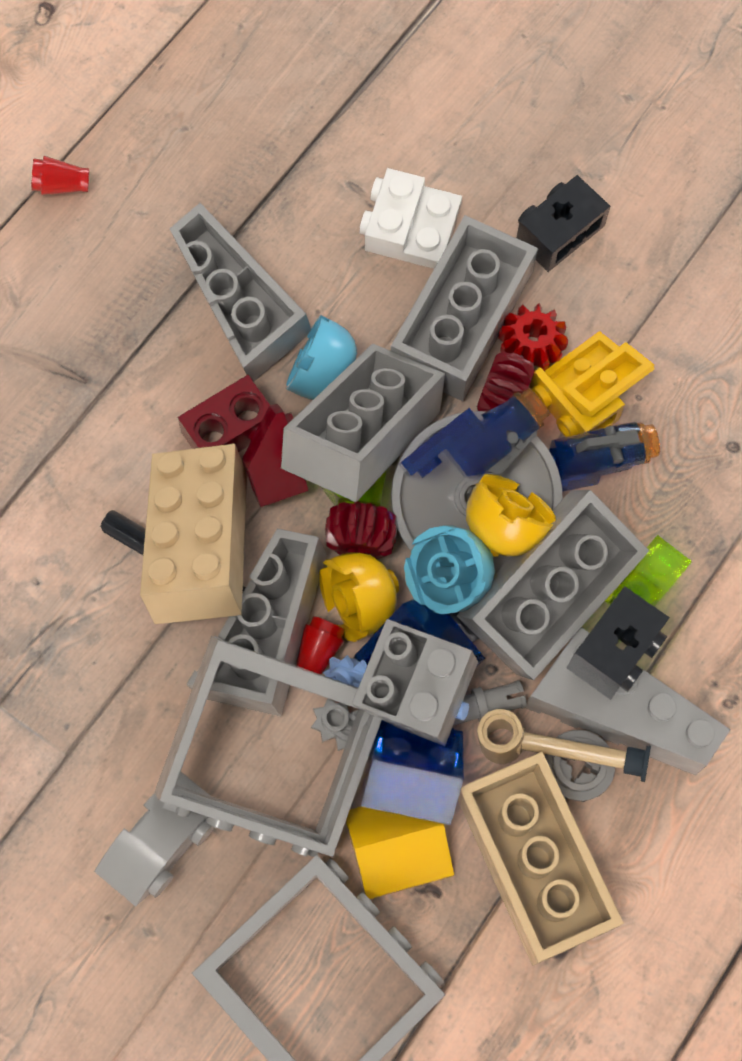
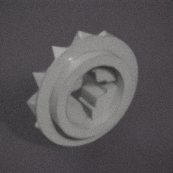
[545,730,615,802]

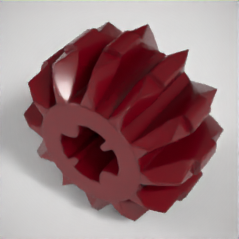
[477,351,535,418]
[325,501,397,559]

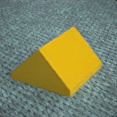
[346,788,454,899]

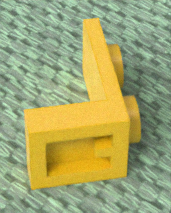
[529,368,625,444]

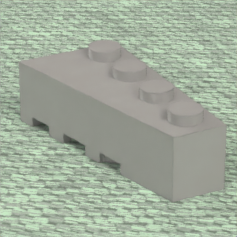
[170,203,311,382]
[187,528,327,717]
[526,627,731,776]

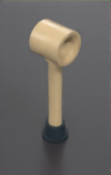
[477,709,651,782]

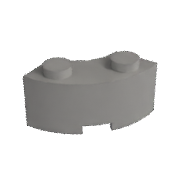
[94,772,214,907]

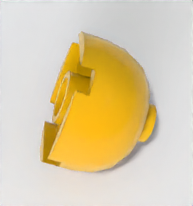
[466,474,556,557]
[319,552,399,642]

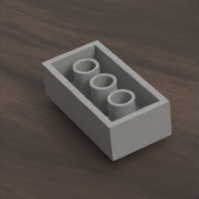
[391,215,538,401]
[281,344,445,502]
[457,490,649,680]

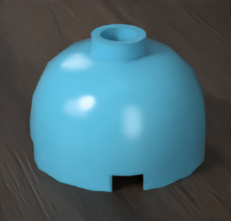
[286,315,357,400]
[404,525,495,614]

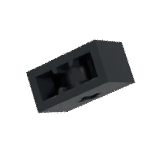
[516,175,611,272]
[566,586,670,700]

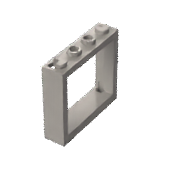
[154,636,382,857]
[192,855,445,1061]

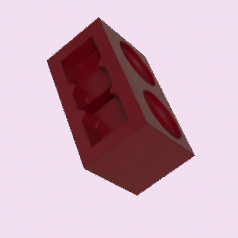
[177,375,270,452]

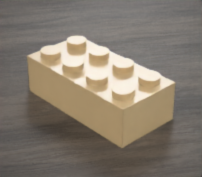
[140,444,247,624]
[456,752,624,966]

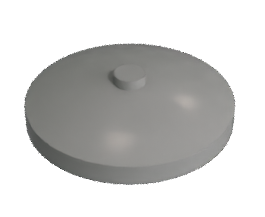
[391,411,562,573]

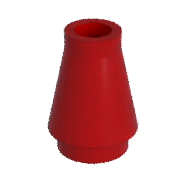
[31,155,89,195]
[296,616,345,675]

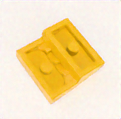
[544,331,655,417]

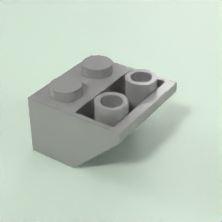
[352,619,478,746]

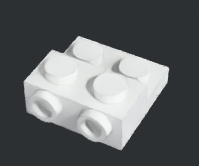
[360,168,462,269]

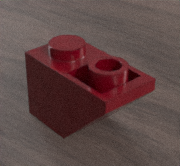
[242,404,309,507]

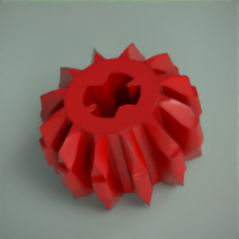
[498,303,568,371]

